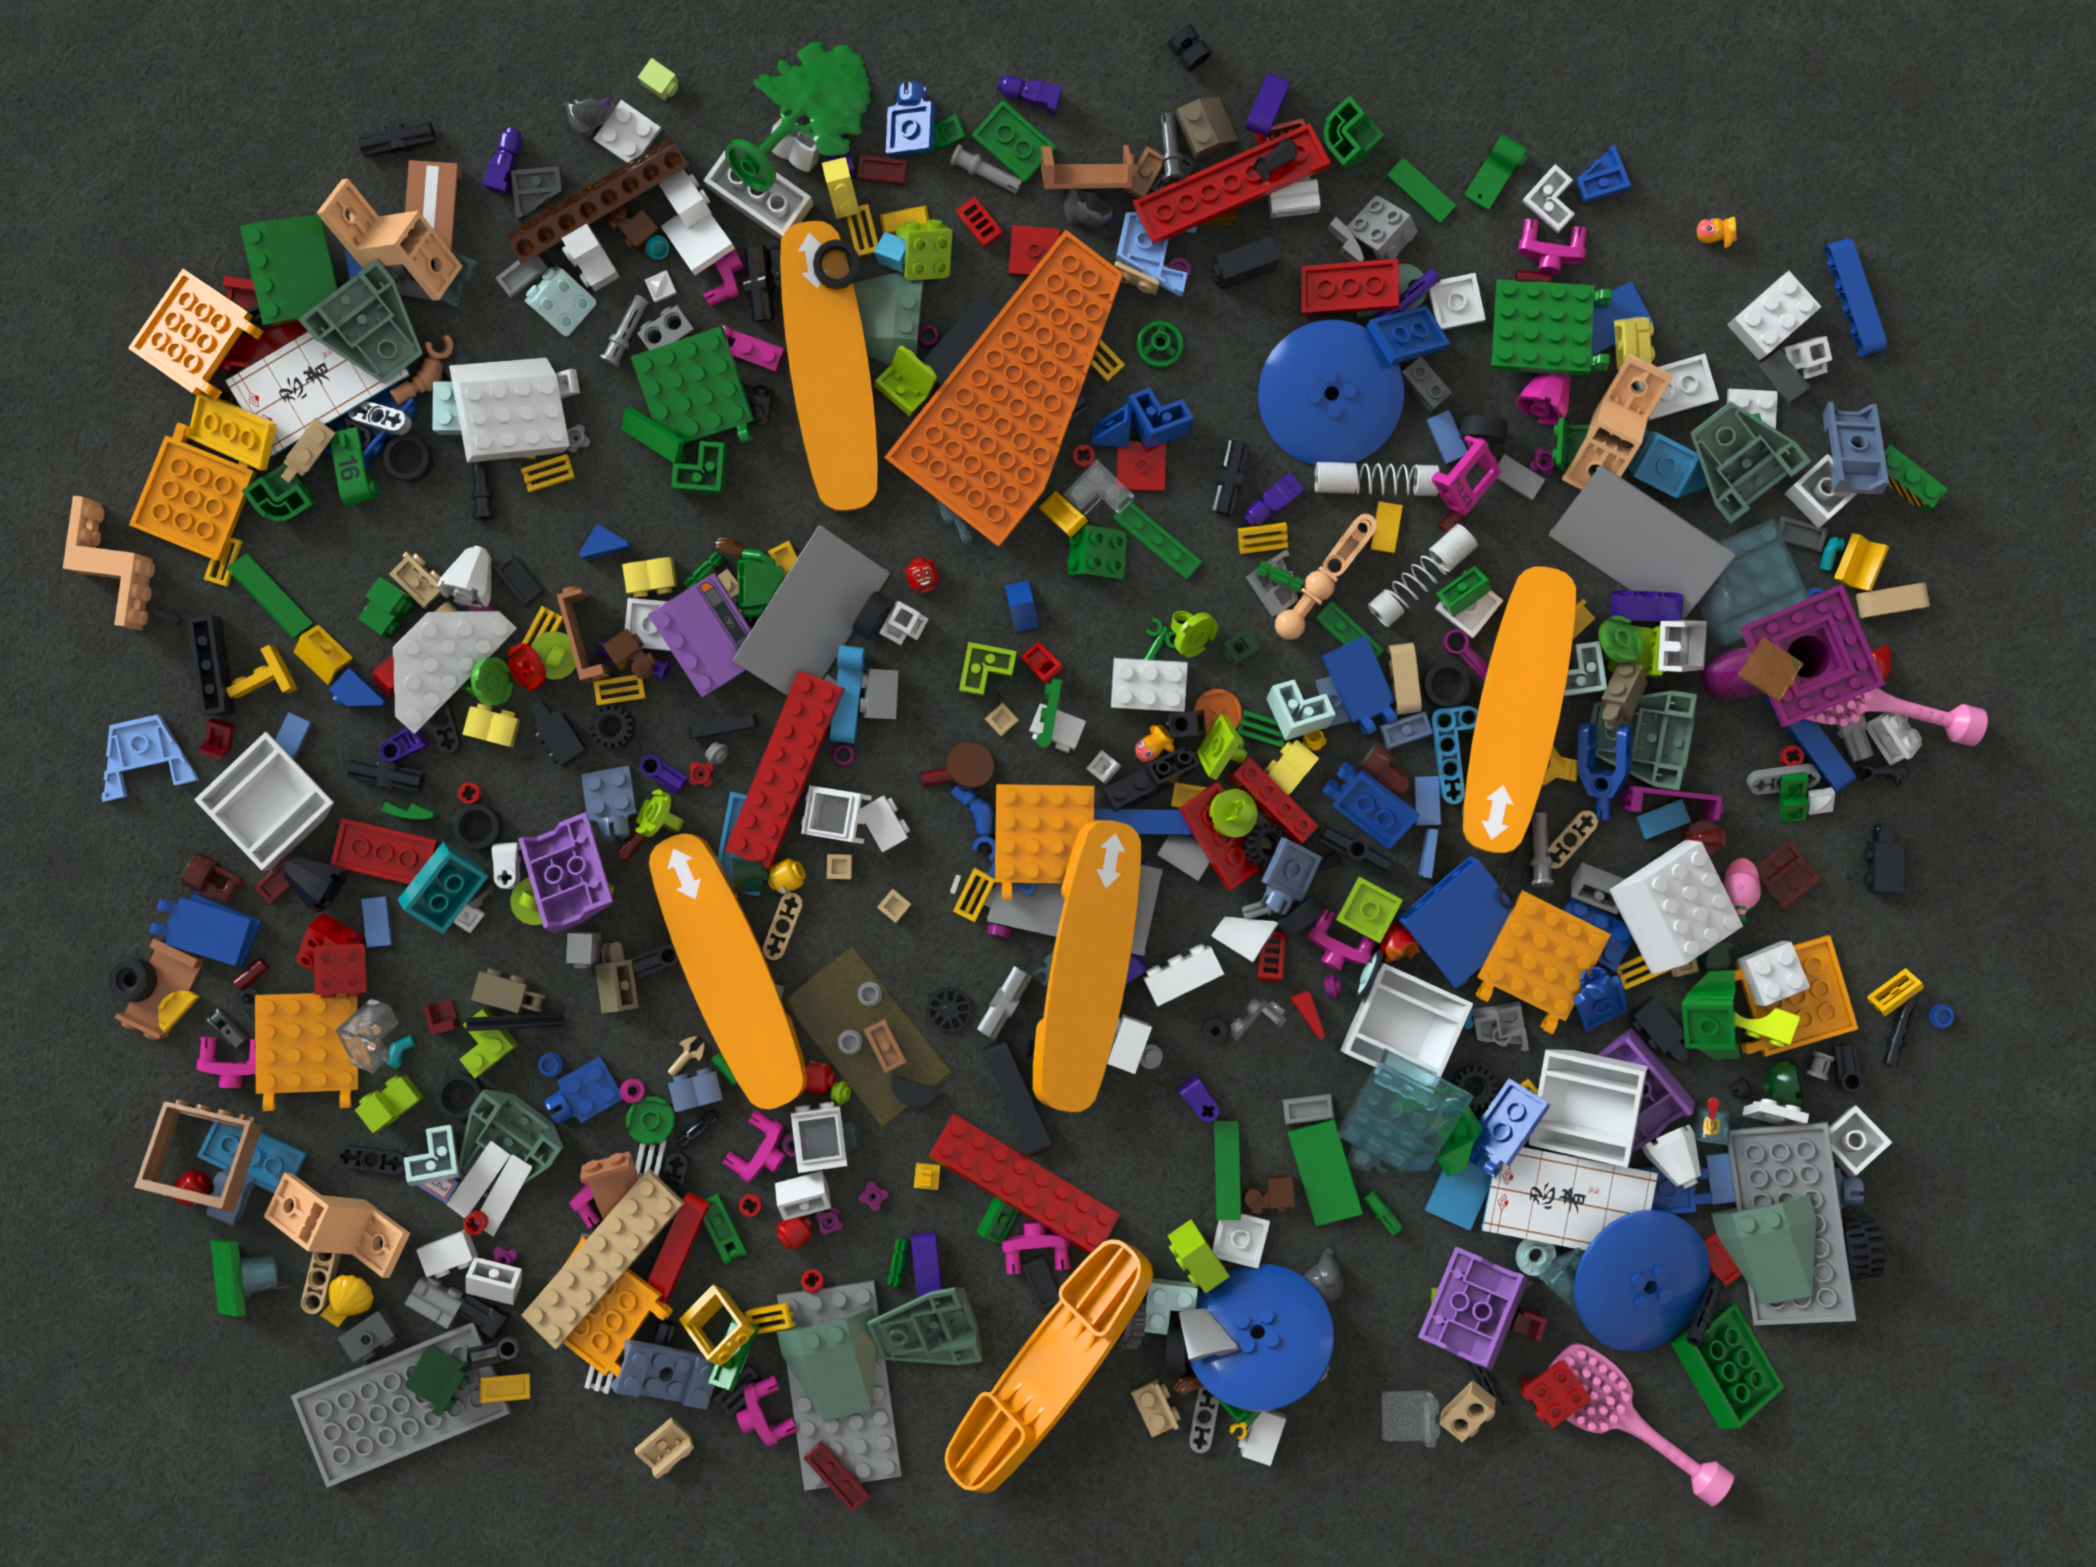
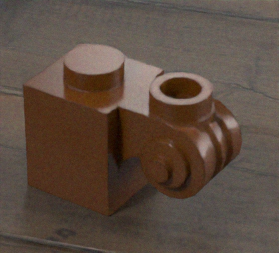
[606,204,662,252]
[603,629,657,680]
[1243,1174,1295,1214]

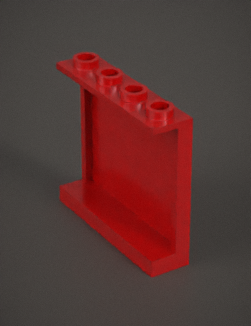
[218,276,308,373]

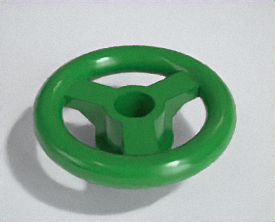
[1136,320,1184,368]

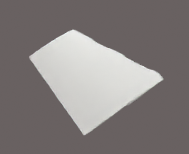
[1211,917,1278,962]

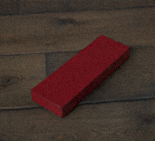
[803,1440,871,1513]

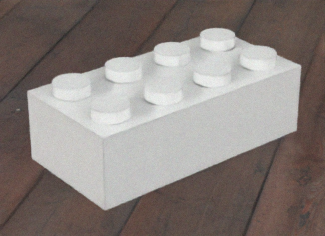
[703,151,814,240]

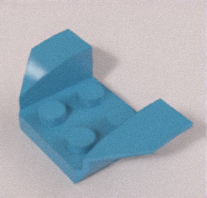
[1628,429,1708,499]

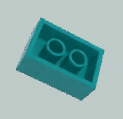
[398,842,489,934]

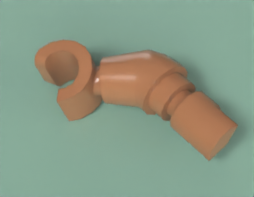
[389,335,453,405]

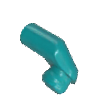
[1820,537,1846,570]
[385,1035,416,1069]

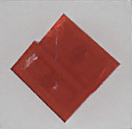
[1755,840,1822,910]

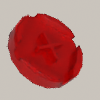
[508,643,546,691]

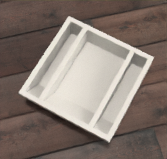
[449,358,570,463]
[194,732,334,871]
[1609,840,1743,974]
[1340,963,1473,1090]
[1529,1049,1648,1168]

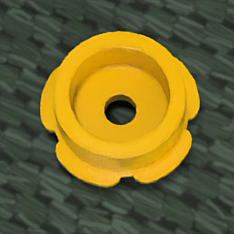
[1302,730,1326,751]

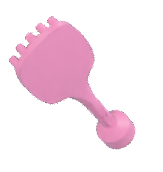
[1805,688,1988,746]
[1547,1343,1734,1507]

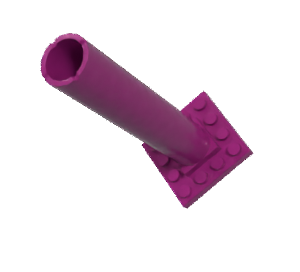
[1701,584,1886,727]

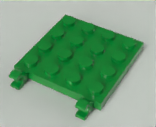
[1491,279,1612,376]
[631,326,755,463]

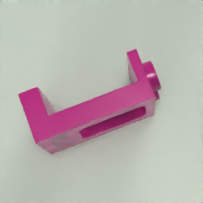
[1431,435,1501,515]

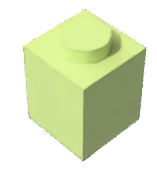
[638,58,679,101]

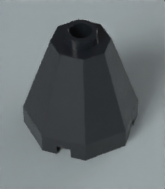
[282,856,349,913]

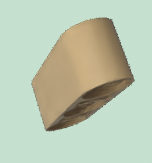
[1856,583,1930,619]
[1388,643,1422,715]
[301,1252,341,1314]

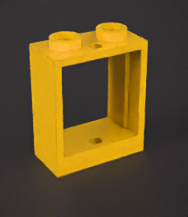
[679,1284,755,1366]

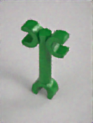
[1143,618,1177,660]

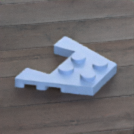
[1116,212,1197,296]
[102,715,199,802]

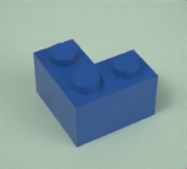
[1126,388,1194,449]

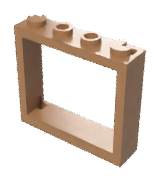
[134,1100,262,1212]

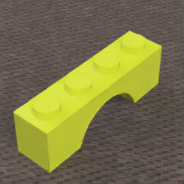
[1735,1008,1800,1048]

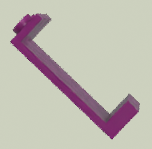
[1620,785,1725,821]

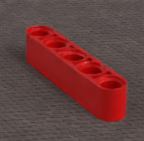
[647,1192,711,1304]

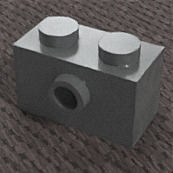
[337,1307,401,1363]

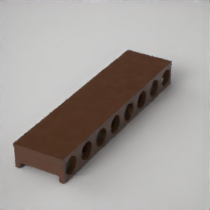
[507,137,689,264]

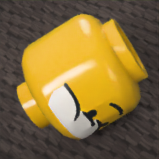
[767,858,805,894]

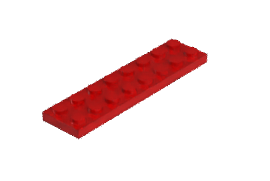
[1133,123,1331,245]
[725,670,845,869]
[928,1113,1120,1254]

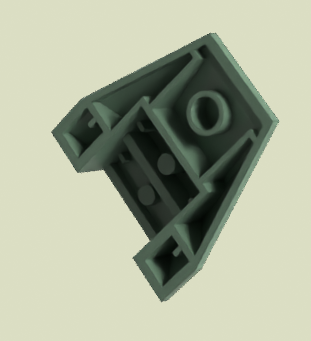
[298,259,423,384]
[853,272,925,366]
[1690,401,1812,524]
[1591,691,1697,791]
[458,1089,563,1198]
[1711,1194,1817,1305]
[867,1287,983,1365]
[777,1307,877,1421]

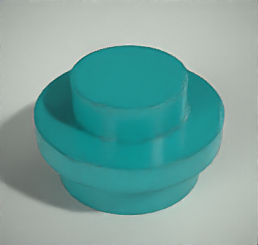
[645,235,669,259]

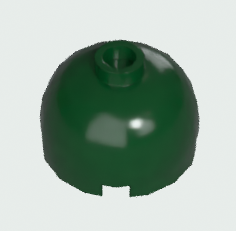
[1763,1059,1805,1108]

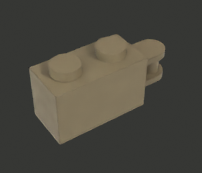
[1601,663,1647,730]
[595,942,639,1013]
[471,968,546,1013]

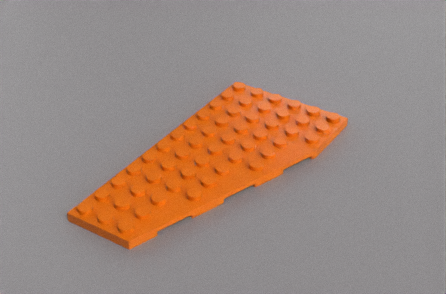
[884,230,1123,548]

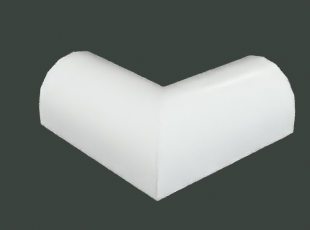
[1522,164,1575,234]

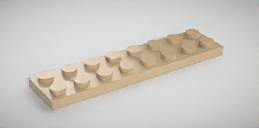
[521,1169,685,1350]

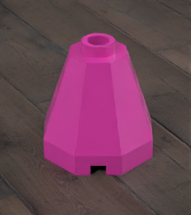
[1515,373,1571,426]

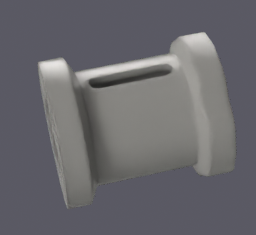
[1806,1051,1835,1081]

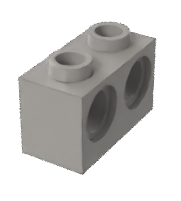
[637,305,697,350]
[566,932,601,968]

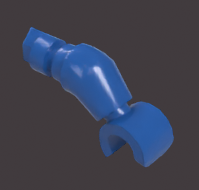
[951,786,996,862]

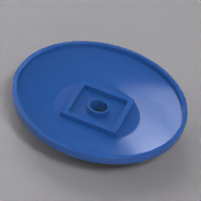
[1258,320,1404,466]
[1574,1210,1710,1351]
[1189,1264,1334,1412]

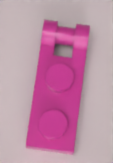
[721,325,784,372]

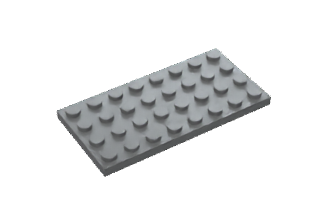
[1726,1122,1857,1325]
[777,1280,902,1491]
[291,1322,511,1488]

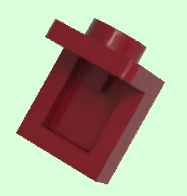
[198,718,235,759]

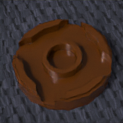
[945,741,994,790]

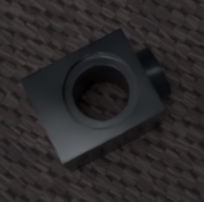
[1166,710,1206,738]

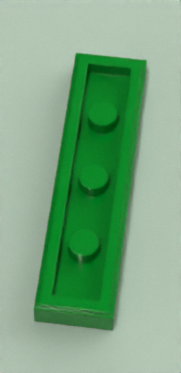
[1113,500,1202,581]
[227,553,313,640]
[1214,1121,1241,1220]

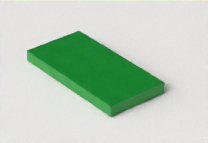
[1288,1119,1363,1226]

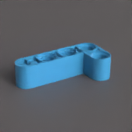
[830,645,866,744]
[1431,705,1478,804]

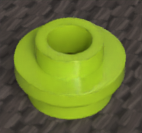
[831,1081,851,1106]

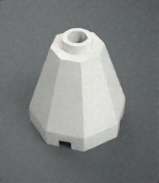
[437,546,491,608]
[1642,1125,1701,1189]

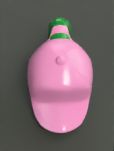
[1723,858,1761,928]

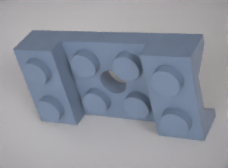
[1822,401,1889,494]
[610,1339,715,1410]

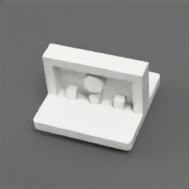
[1866,712,1922,765]

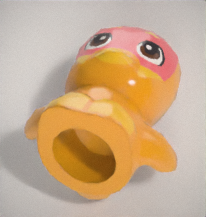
[1697,217,1737,248]
[1135,725,1175,763]

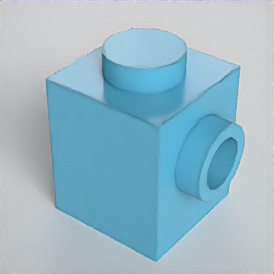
[874,232,906,273]

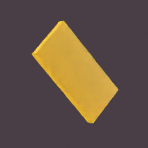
[187,391,277,470]

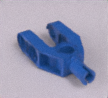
[1577,722,1633,820]

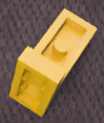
[226,645,298,699]

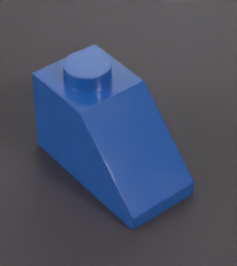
[329,668,390,707]

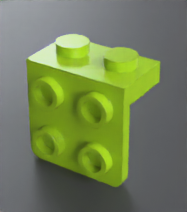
[896,219,952,281]
[873,346,937,417]
[1607,625,1671,678]

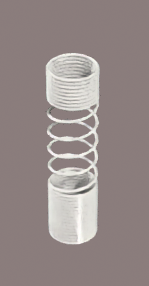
[1315,462,1440,496]
[1368,524,1478,627]

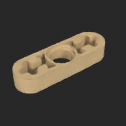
[1548,811,1598,869]
[763,893,803,960]

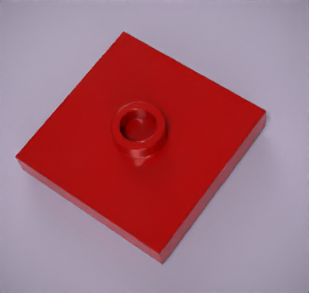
[1008,225,1060,276]
[1116,441,1166,492]

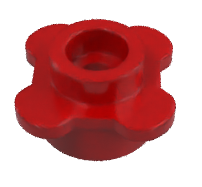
[688,762,714,787]

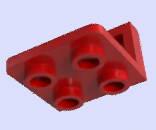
[296,913,365,972]
[314,943,367,998]
[1519,1361,1591,1429]

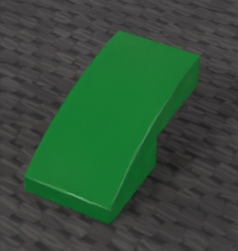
[919,114,968,156]
[1779,772,1809,823]
[381,802,439,819]

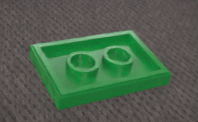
[971,100,1057,184]
[210,1239,246,1317]

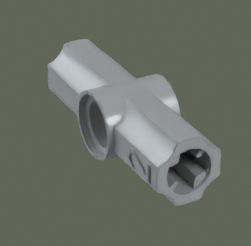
[1834,714,1873,762]
[977,966,1032,1040]

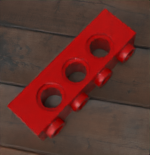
[1227,757,1318,845]

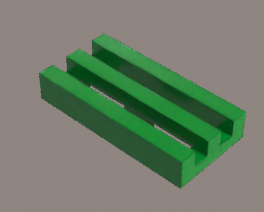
[1237,710,1285,748]

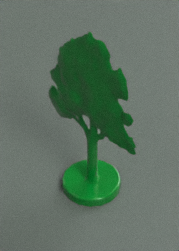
[725,42,871,192]

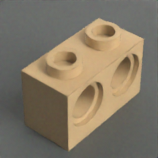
[1439,1380,1496,1442]

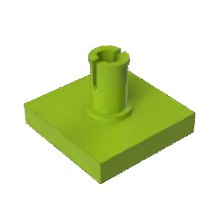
[1196,714,1247,780]
[1336,877,1403,943]

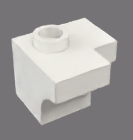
[1781,336,1832,379]
[879,601,928,645]

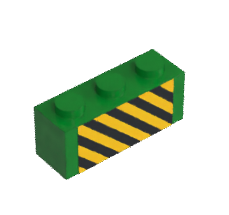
[1884,444,1948,512]

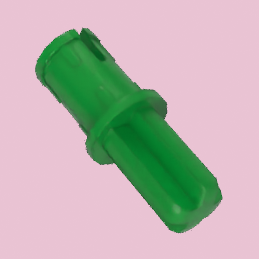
[1362,1189,1403,1235]

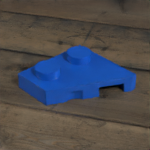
[1575,145,1631,204]

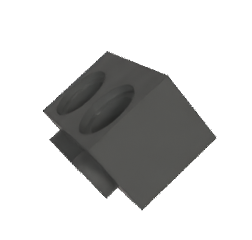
[1402,356,1452,414]

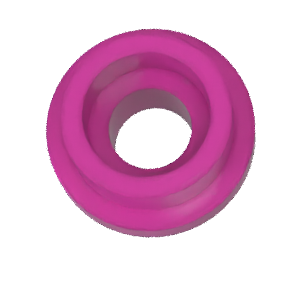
[620,1079,645,1103]

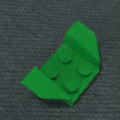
[1682,970,1740,1060]
[1394,1085,1483,1177]

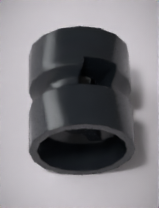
[1167,24,1212,72]

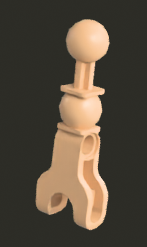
[1275,514,1377,640]

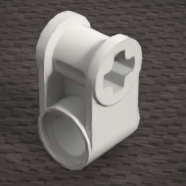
[492,842,521,889]

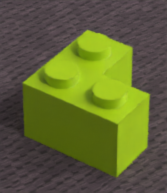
[959,642,1017,696]
[459,1007,519,1078]
[355,1074,424,1133]
[1167,1219,1230,1293]

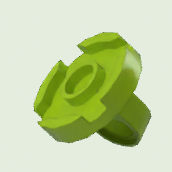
[1171,611,1218,658]
[531,631,576,680]
[636,789,684,837]
[1209,789,1258,838]
[510,878,543,925]

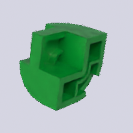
[1324,95,1386,169]
[241,464,316,521]

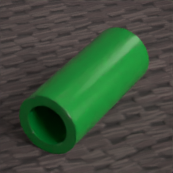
[711,1051,737,1086]

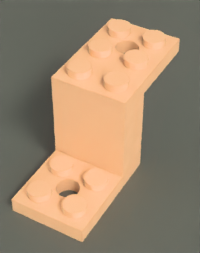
[317,179,463,301]
[1562,353,1673,490]
[63,496,155,630]
[264,1172,410,1278]

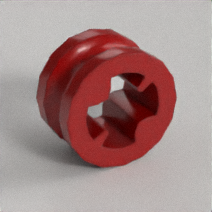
[1073,445,1095,468]
[1779,745,1804,766]
[458,782,482,804]
[739,1193,762,1217]
[463,1210,488,1235]
[801,1269,824,1294]

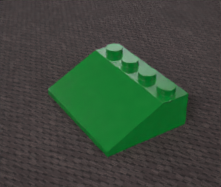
[240,214,338,326]
[1671,1302,1784,1429]

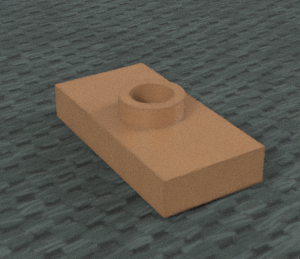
[1123,147,1164,198]
[864,1018,907,1073]

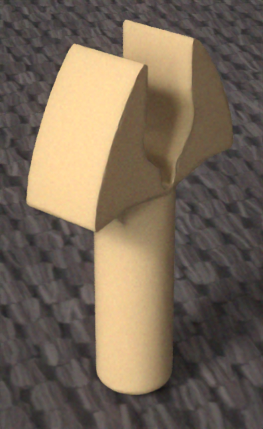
[668,1036,705,1076]

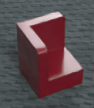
[424,1000,460,1035]
[1511,1306,1548,1342]

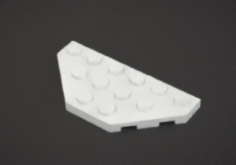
[393,611,517,734]

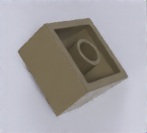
[1176,97,1239,160]

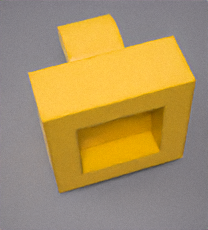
[914,1162,941,1190]

